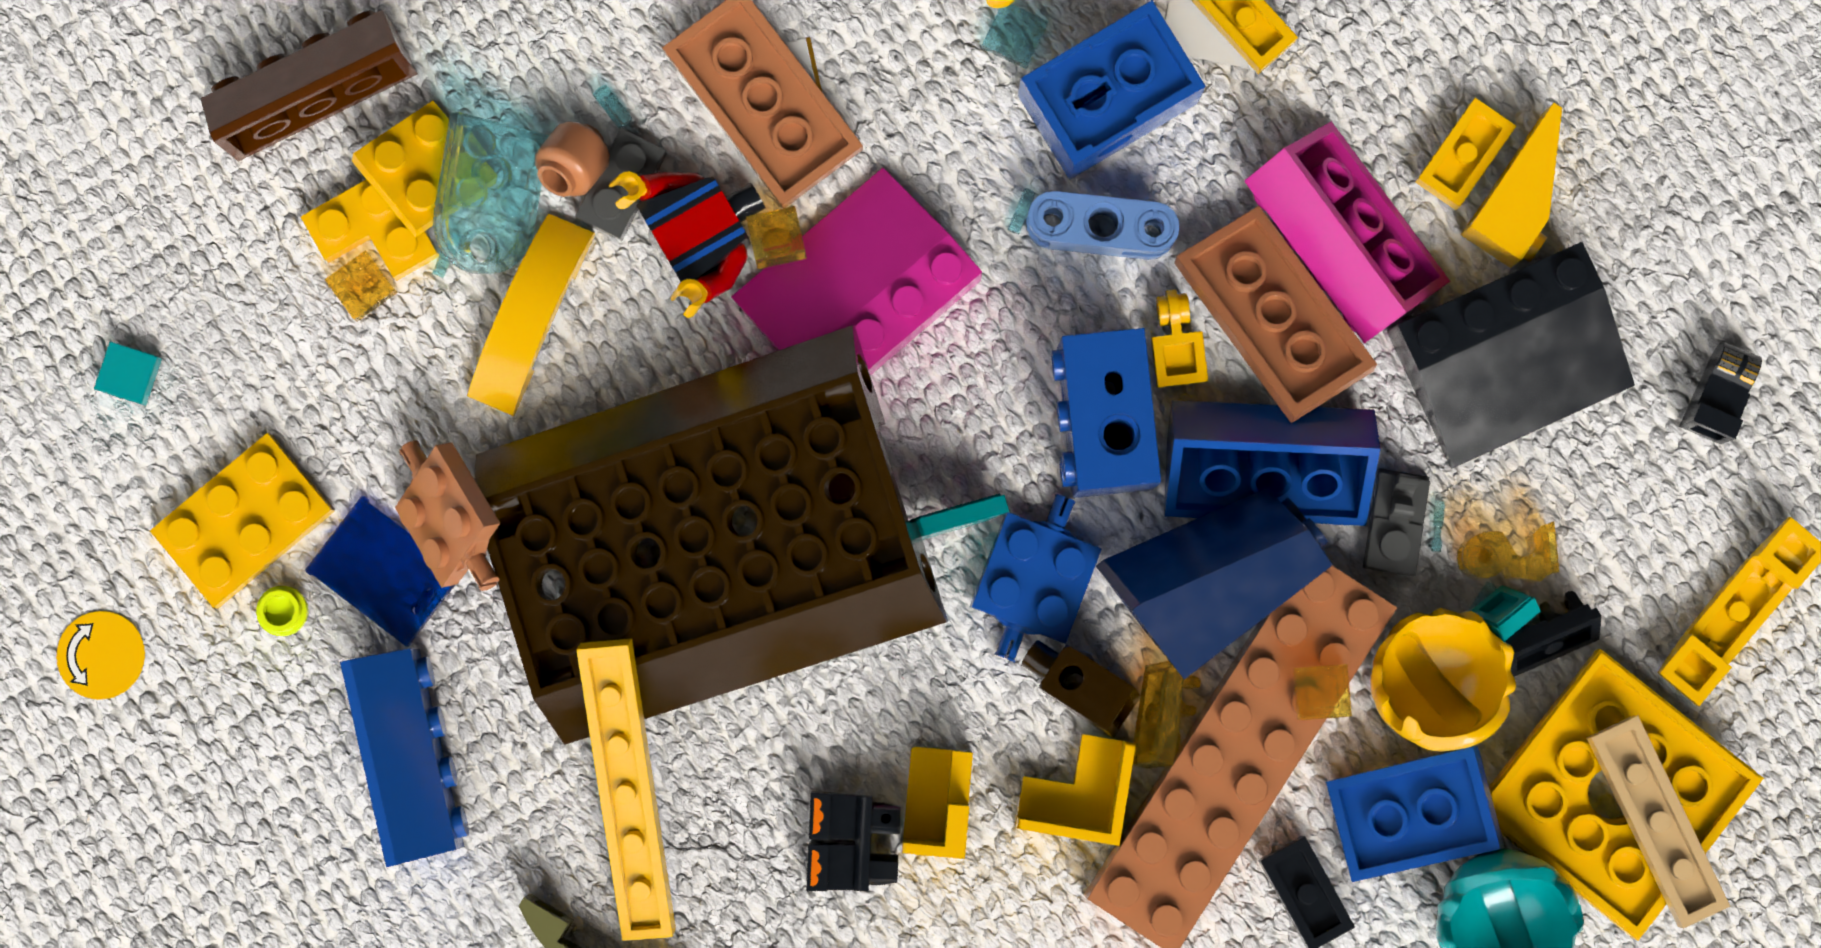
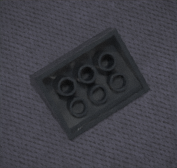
[1387,242,1635,469]

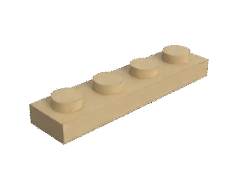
[1586,715,1730,929]

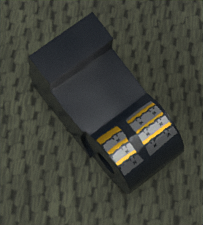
[1679,341,1762,445]

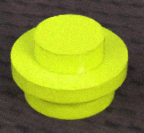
[256,585,309,636]

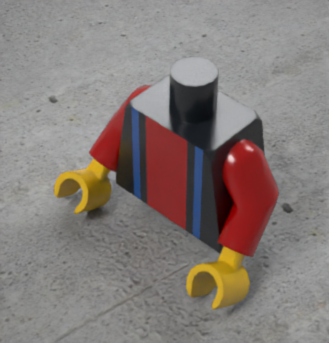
[609,171,766,318]

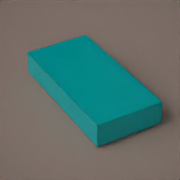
[909,493,1010,540]

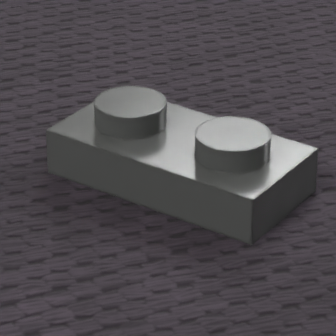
[575,128,667,242]

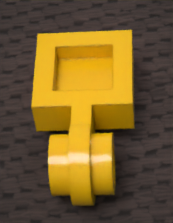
[1151,289,1208,388]

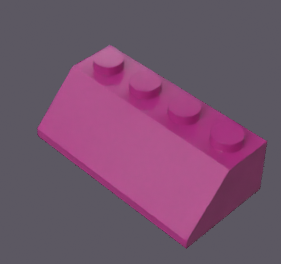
[1244,121,1451,343]

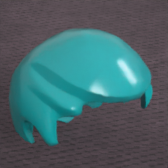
[1436,849,1584,948]

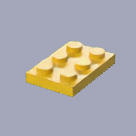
[150,433,335,609]

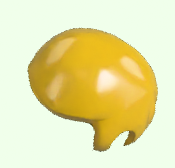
[1370,608,1516,752]

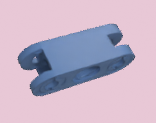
[1026,191,1180,260]

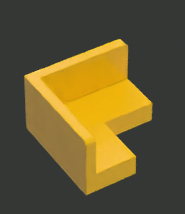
[1015,734,1136,846]
[902,747,973,859]

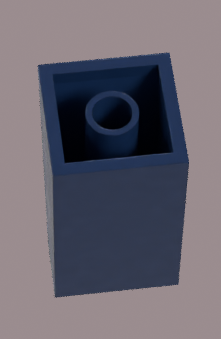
[1096,488,1333,680]

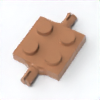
[395,440,500,591]

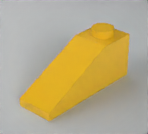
[1461,103,1562,268]

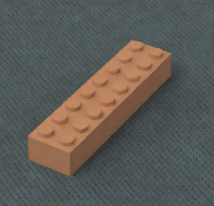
[1083,565,1397,948]

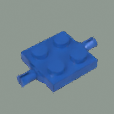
[969,494,1102,662]

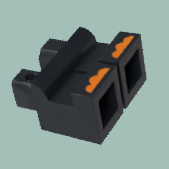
[806,791,901,891]

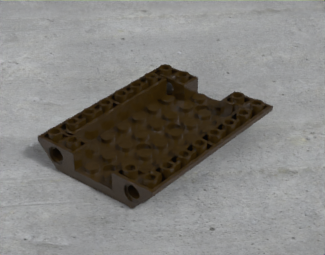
[474,325,948,745]

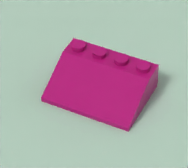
[731,168,982,376]

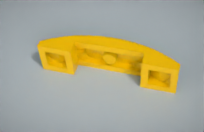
[467,213,595,417]
[1657,517,1821,706]

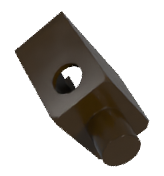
[1021,640,1141,739]

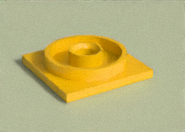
[1489,649,1764,941]

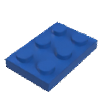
[1326,745,1505,882]

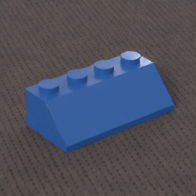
[1164,400,1381,526]
[340,648,469,867]

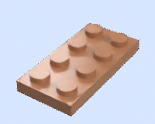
[662,0,863,209]
[1174,206,1377,423]

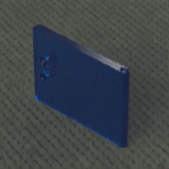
[305,496,455,647]

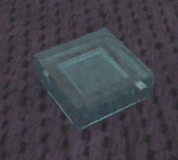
[982,4,1048,70]

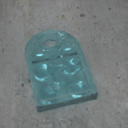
[433,112,549,274]

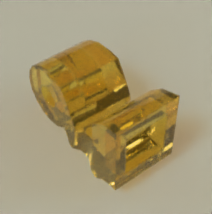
[1456,522,1559,583]

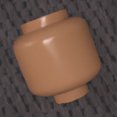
[535,121,610,197]

